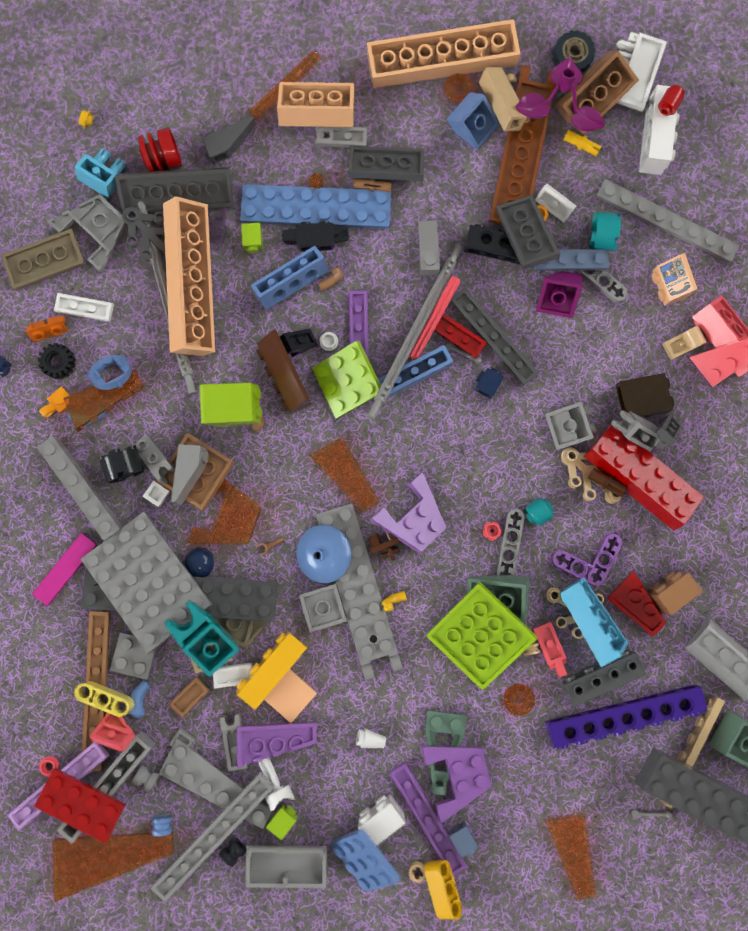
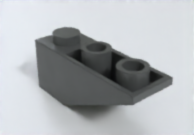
[202,115,256,165]

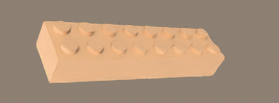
[367,19,521,89]
[163,197,215,356]

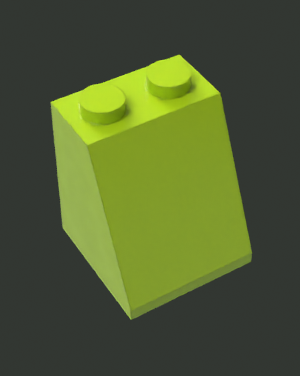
[200,383,262,428]

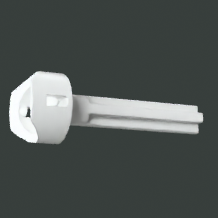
[258,758,295,811]

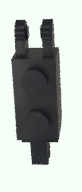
[281,221,349,252]

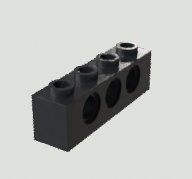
[464,224,534,268]

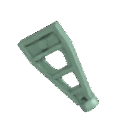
[425,710,467,795]

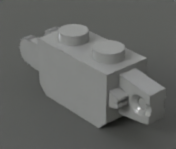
[611,410,667,451]

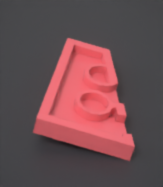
[689,338,748,387]

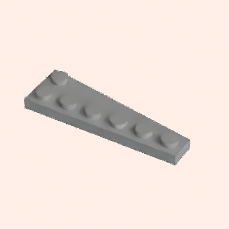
[159,738,272,829]

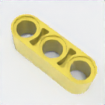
[75,681,134,717]

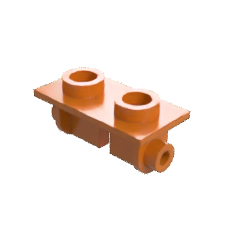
[25,315,69,342]

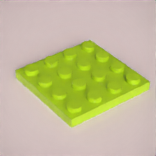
[426,581,538,691]

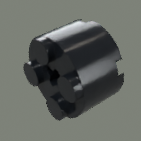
[99,445,145,484]

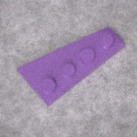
[237,722,317,768]

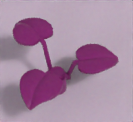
[516,57,605,131]

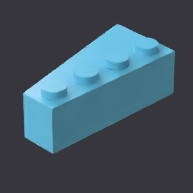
[560,577,628,667]

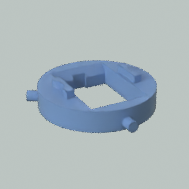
[86,355,132,390]

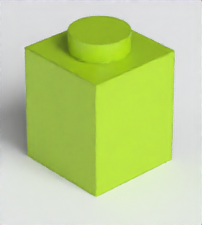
[241,223,263,254]
[266,804,298,840]

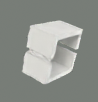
[358,794,405,846]

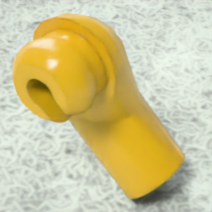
[382,591,407,612]

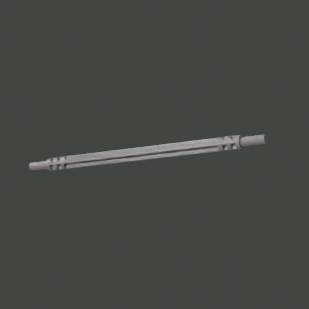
[138,201,196,395]
[367,244,463,420]

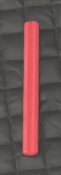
[409,276,460,360]

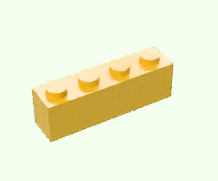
[236,630,307,710]

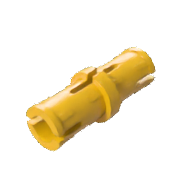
[563,129,602,157]

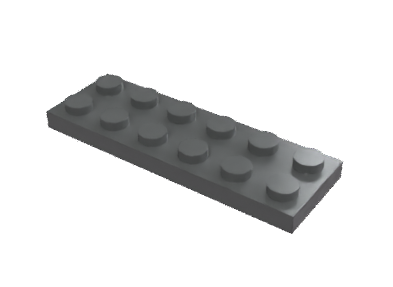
[115,167,234,213]

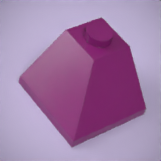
[536,271,583,318]

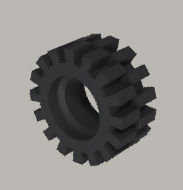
[38,343,76,379]

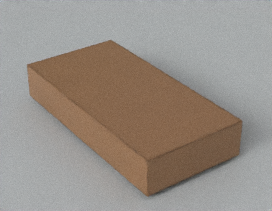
[168,676,211,718]

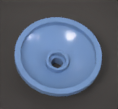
[296,525,352,583]

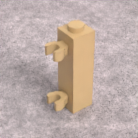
[479,67,530,131]

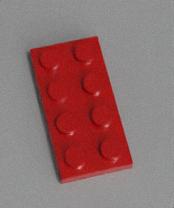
[34,768,126,844]

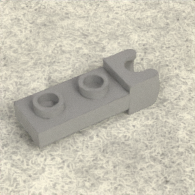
[134,434,175,484]
[220,712,249,771]

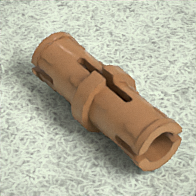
[354,178,392,192]

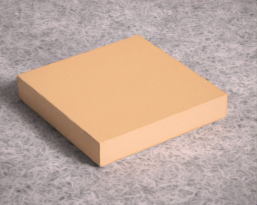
[264,669,317,723]

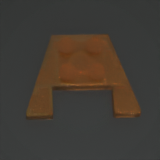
[188,479,262,544]

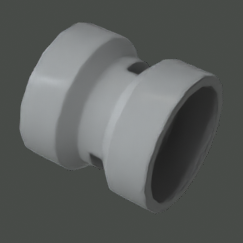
[132,765,160,793]

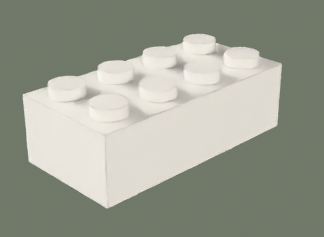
[639,85,679,175]

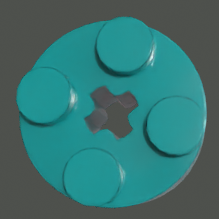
[589,211,621,252]

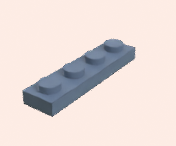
[533,249,609,271]

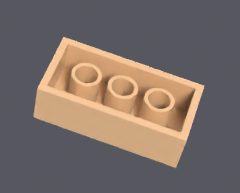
[277,82,354,127]

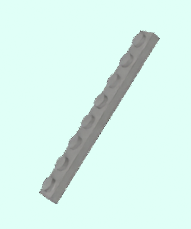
[596,179,740,263]
[150,772,275,902]

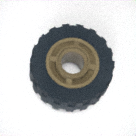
[552,30,596,73]

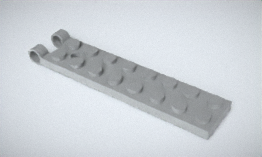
[316,503,403,680]

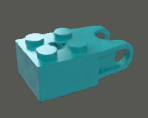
[164,600,240,677]

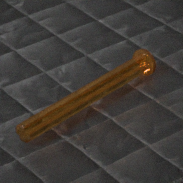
[247,50,320,121]

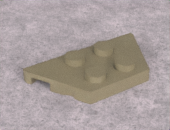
[214,613,276,647]

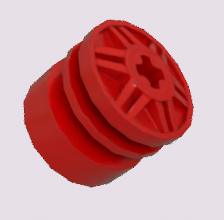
[138,127,182,172]

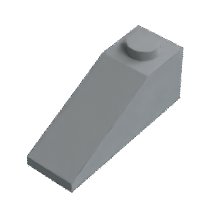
[418,221,440,276]
[171,444,209,505]

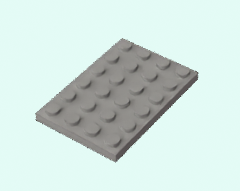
[81,512,213,654]

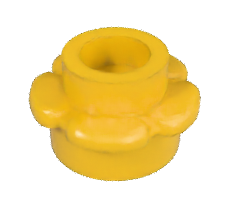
[78,110,94,128]

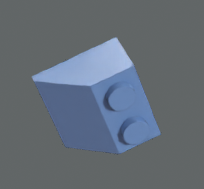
[446,92,500,150]

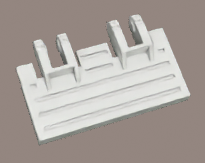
[617,32,667,112]

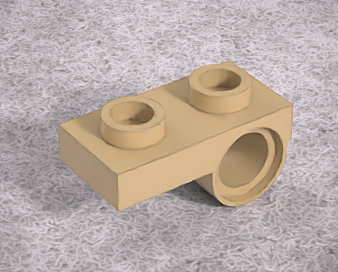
[662,325,707,360]

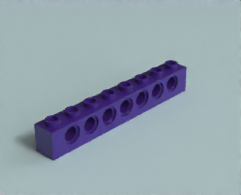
[545,684,708,750]

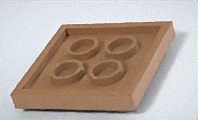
[156,433,235,511]

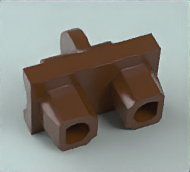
[369,531,401,561]

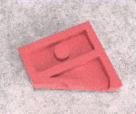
[90,713,135,752]

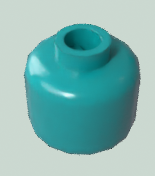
[525,497,555,526]

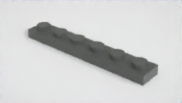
[450,288,539,386]

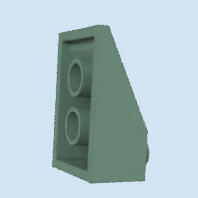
[467,575,530,622]
[708,710,748,767]

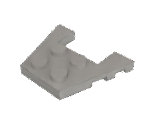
[48,194,127,273]

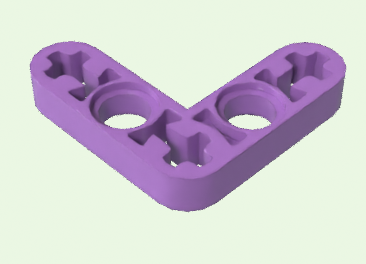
[552,534,622,586]

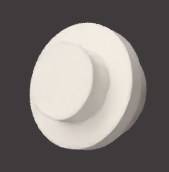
[320,332,338,351]

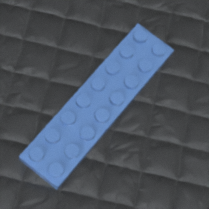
[240,185,391,229]

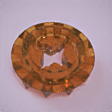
[444,74,474,103]
[503,684,535,716]

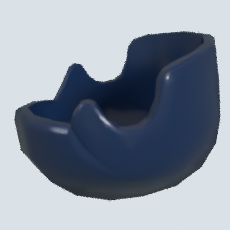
[185,547,214,577]

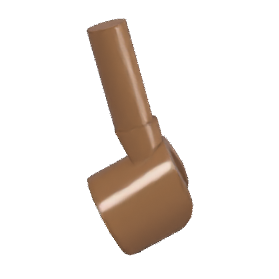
[257,537,284,555]

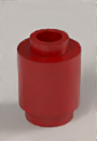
[658,85,685,116]

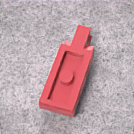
[532,621,567,677]

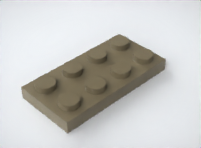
[1,229,86,291]

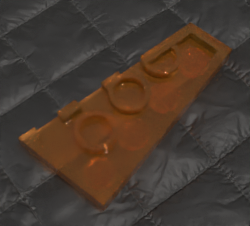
[63,369,144,432]
[309,436,380,512]
[545,814,597,900]

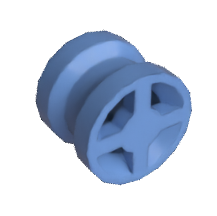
[151,815,172,836]

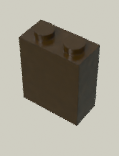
[616,373,674,418]

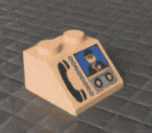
[652,253,697,306]

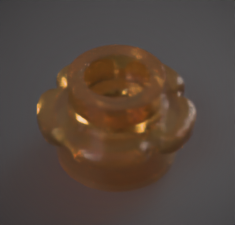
[309,172,323,190]

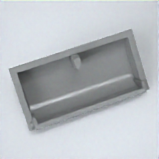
[684,618,748,700]
[246,845,327,888]

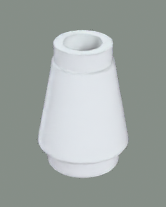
[356,728,386,748]

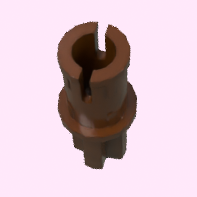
[588,468,627,497]

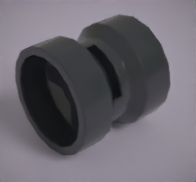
[219,837,246,867]

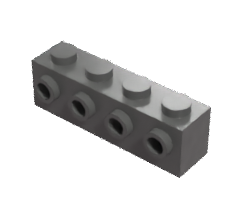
[561,650,647,707]

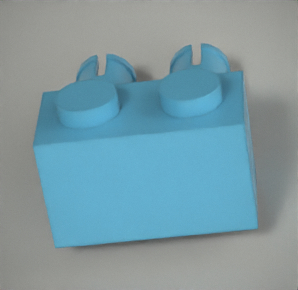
[74,148,127,199]

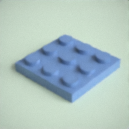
[330,828,401,892]

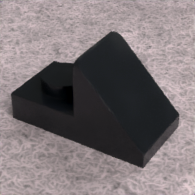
[280,328,318,357]

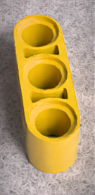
[424,860,462,920]

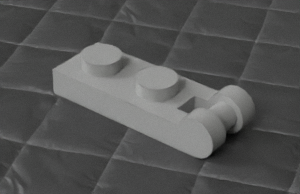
[315,127,367,148]

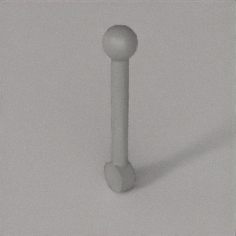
[446,343,482,364]
[631,809,673,819]

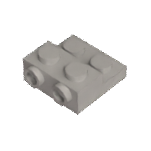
[545,401,598,450]

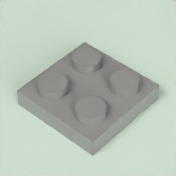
[299,584,347,632]
[110,632,157,680]

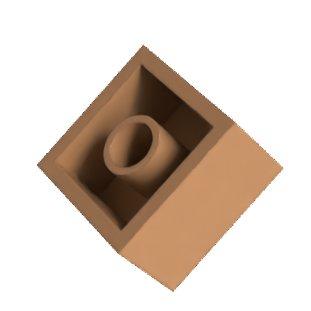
[649,571,703,615]

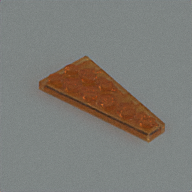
[52,831,174,903]

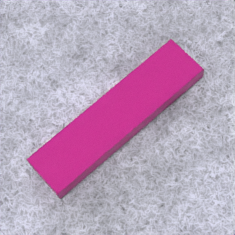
[32,533,98,606]

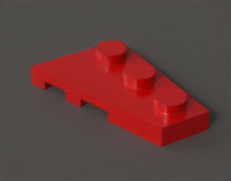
[607,570,666,637]

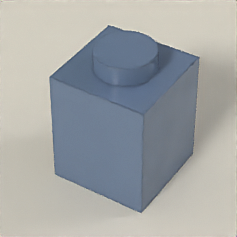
[448,821,479,858]

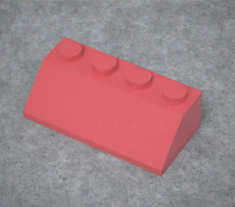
[692,295,748,377]

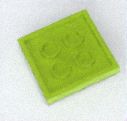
[312,341,381,419]

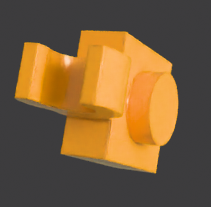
[39,386,75,419]

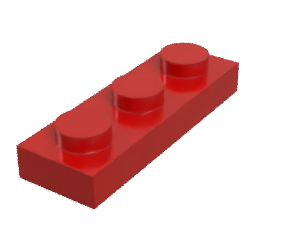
[434,313,487,359]

